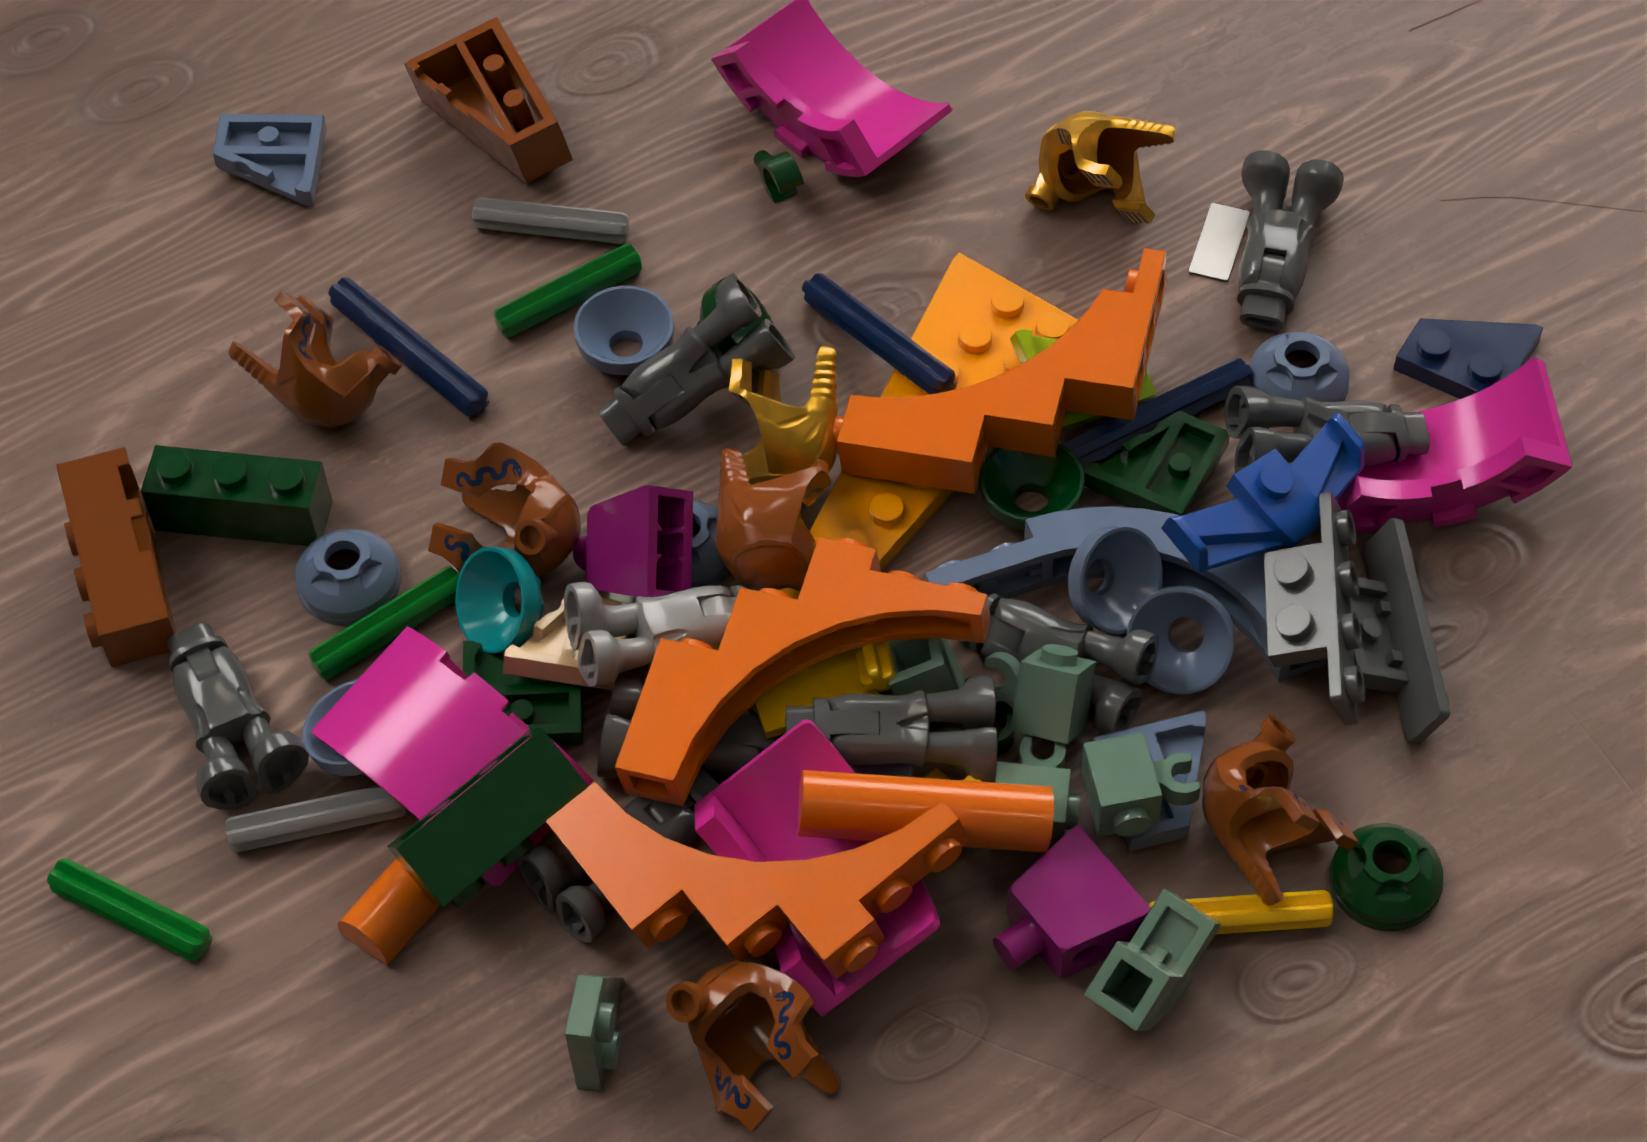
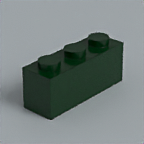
[140,445,333,546]
[387,728,588,907]

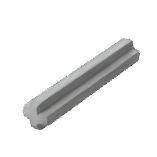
[472,197,629,244]
[225,786,406,852]

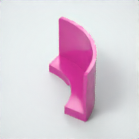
[711,0,953,177]
[1337,358,1572,532]
[312,626,594,886]
[694,719,940,1017]

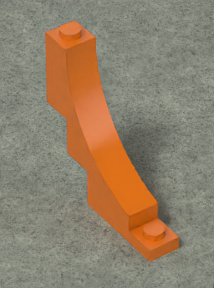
[833,248,1167,494]

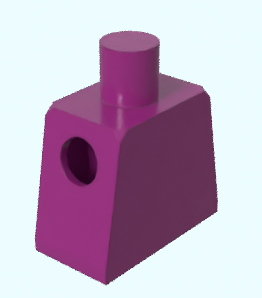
[573,485,693,597]
[993,825,1151,978]

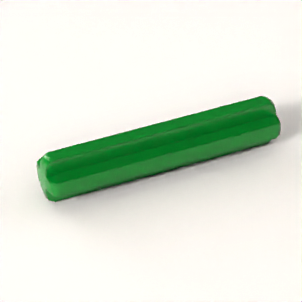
[493,244,642,338]
[308,566,459,680]
[47,859,212,961]

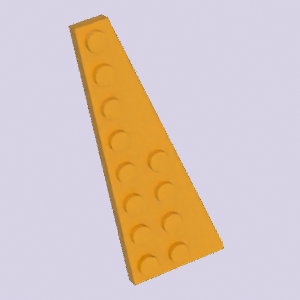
[780,252,1078,599]

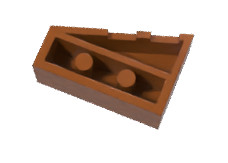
[404,17,573,184]
[56,447,176,667]

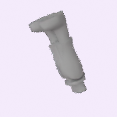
[564,582,759,687]

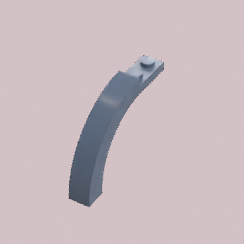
[925,506,1328,681]

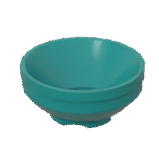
[455,547,545,654]

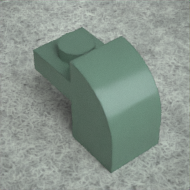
[1084,889,1221,1031]

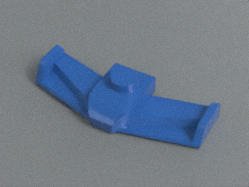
[1161,413,1366,573]

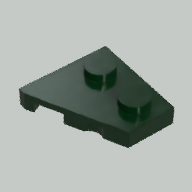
[1083,411,1230,516]
[463,641,583,746]

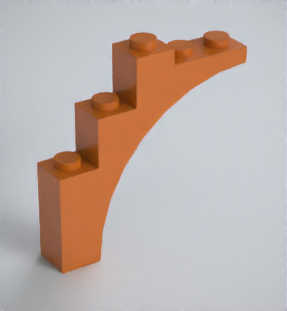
[615,537,991,806]
[546,782,969,979]

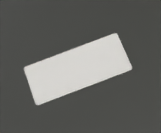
[1189,203,1250,281]

